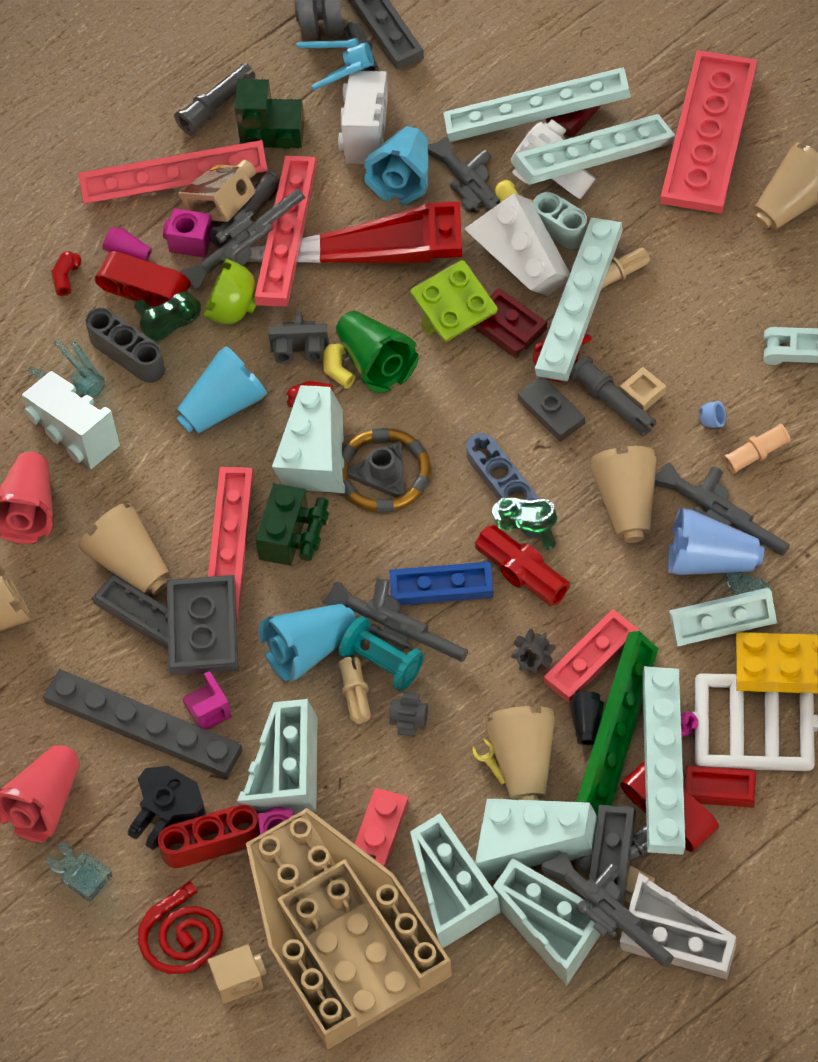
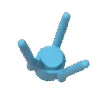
[296,38,374,90]

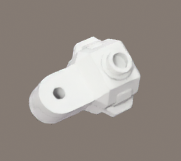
[511,119,596,199]

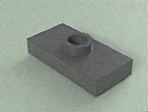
[518,377,585,442]

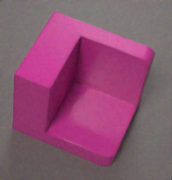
[183,671,232,730]

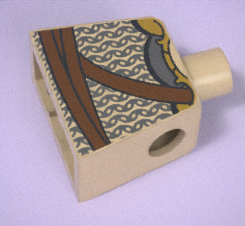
[178,160,256,222]

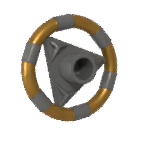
[342,428,431,513]

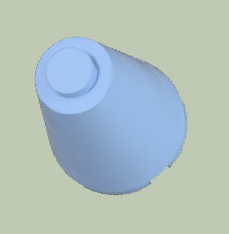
[667,508,764,575]

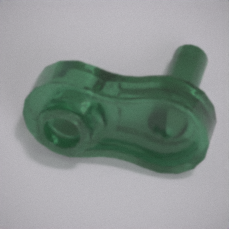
[134,292,201,341]
[491,497,558,550]

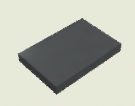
[167,575,239,676]

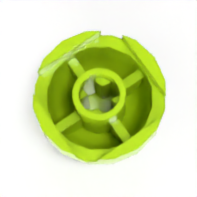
[202,258,256,324]

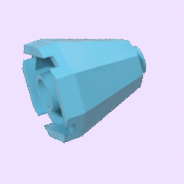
[364,126,428,205]

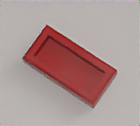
[684,765,756,808]

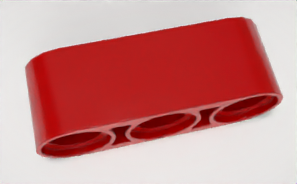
[94,251,191,312]
[620,761,719,852]
[158,805,260,868]

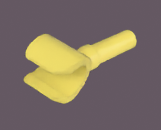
[472,739,505,785]

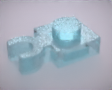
[46,843,113,902]

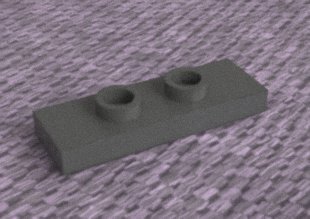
[92,574,168,650]

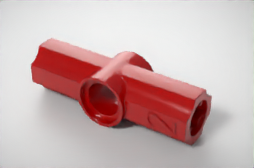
[475,524,570,607]

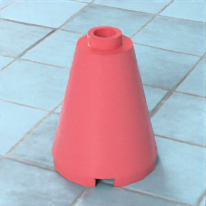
[0,452,54,544]
[0,745,80,843]

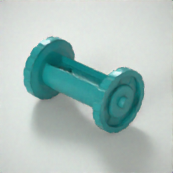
[339,616,425,692]

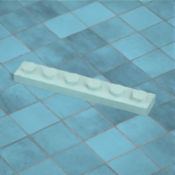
[443,67,631,142]
[511,114,676,185]
[535,217,623,382]
[642,666,685,855]

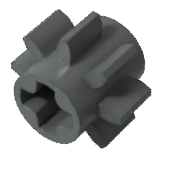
[511,629,556,674]
[389,692,428,737]

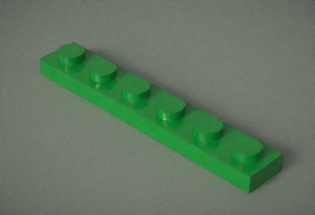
[576,631,659,817]

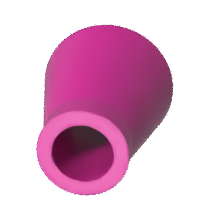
[103,227,152,261]

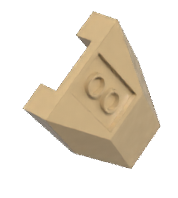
[246,808,452,1050]

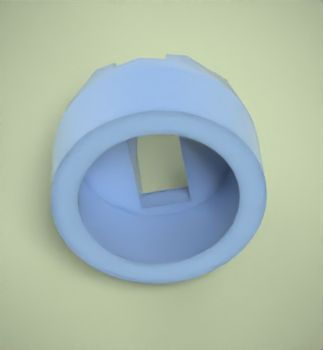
[698,401,726,428]

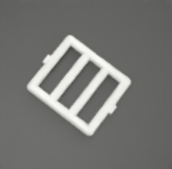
[692,673,818,771]

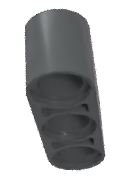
[85,307,165,383]

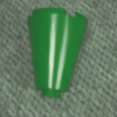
[336,311,419,393]

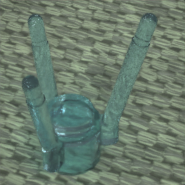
[28,340,105,398]

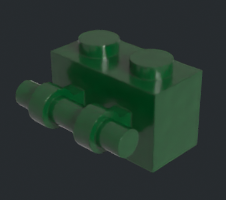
[255,483,329,566]

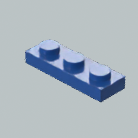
[389,562,493,605]

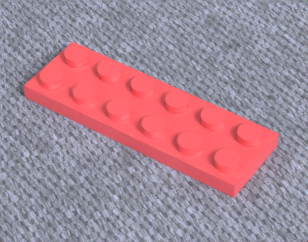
[660,50,757,214]

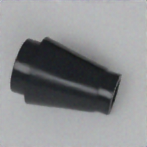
[569,691,604,745]

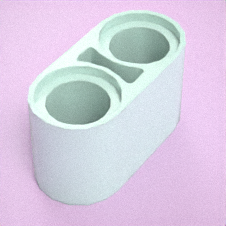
[533,192,587,249]

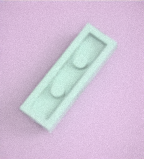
[669,588,777,646]

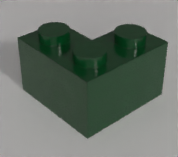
[235,79,305,149]

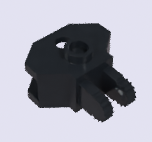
[128,766,206,850]

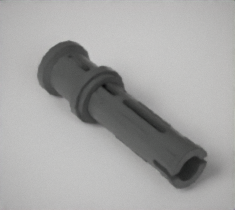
[174,63,256,135]
[209,171,280,248]
[569,356,656,436]

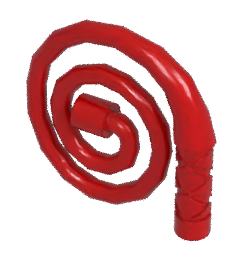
[137,881,223,974]

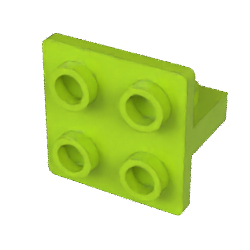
[410,260,498,342]

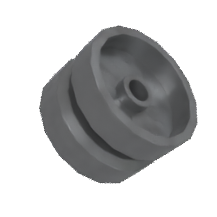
[294,0,344,42]

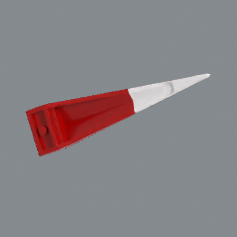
[247,201,462,263]

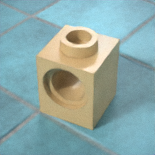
[207,944,267,1004]

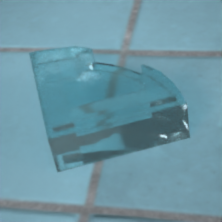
[726,572,772,595]

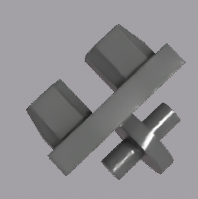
[269,312,329,363]

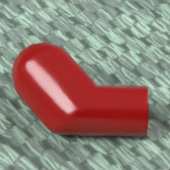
[51,251,81,296]

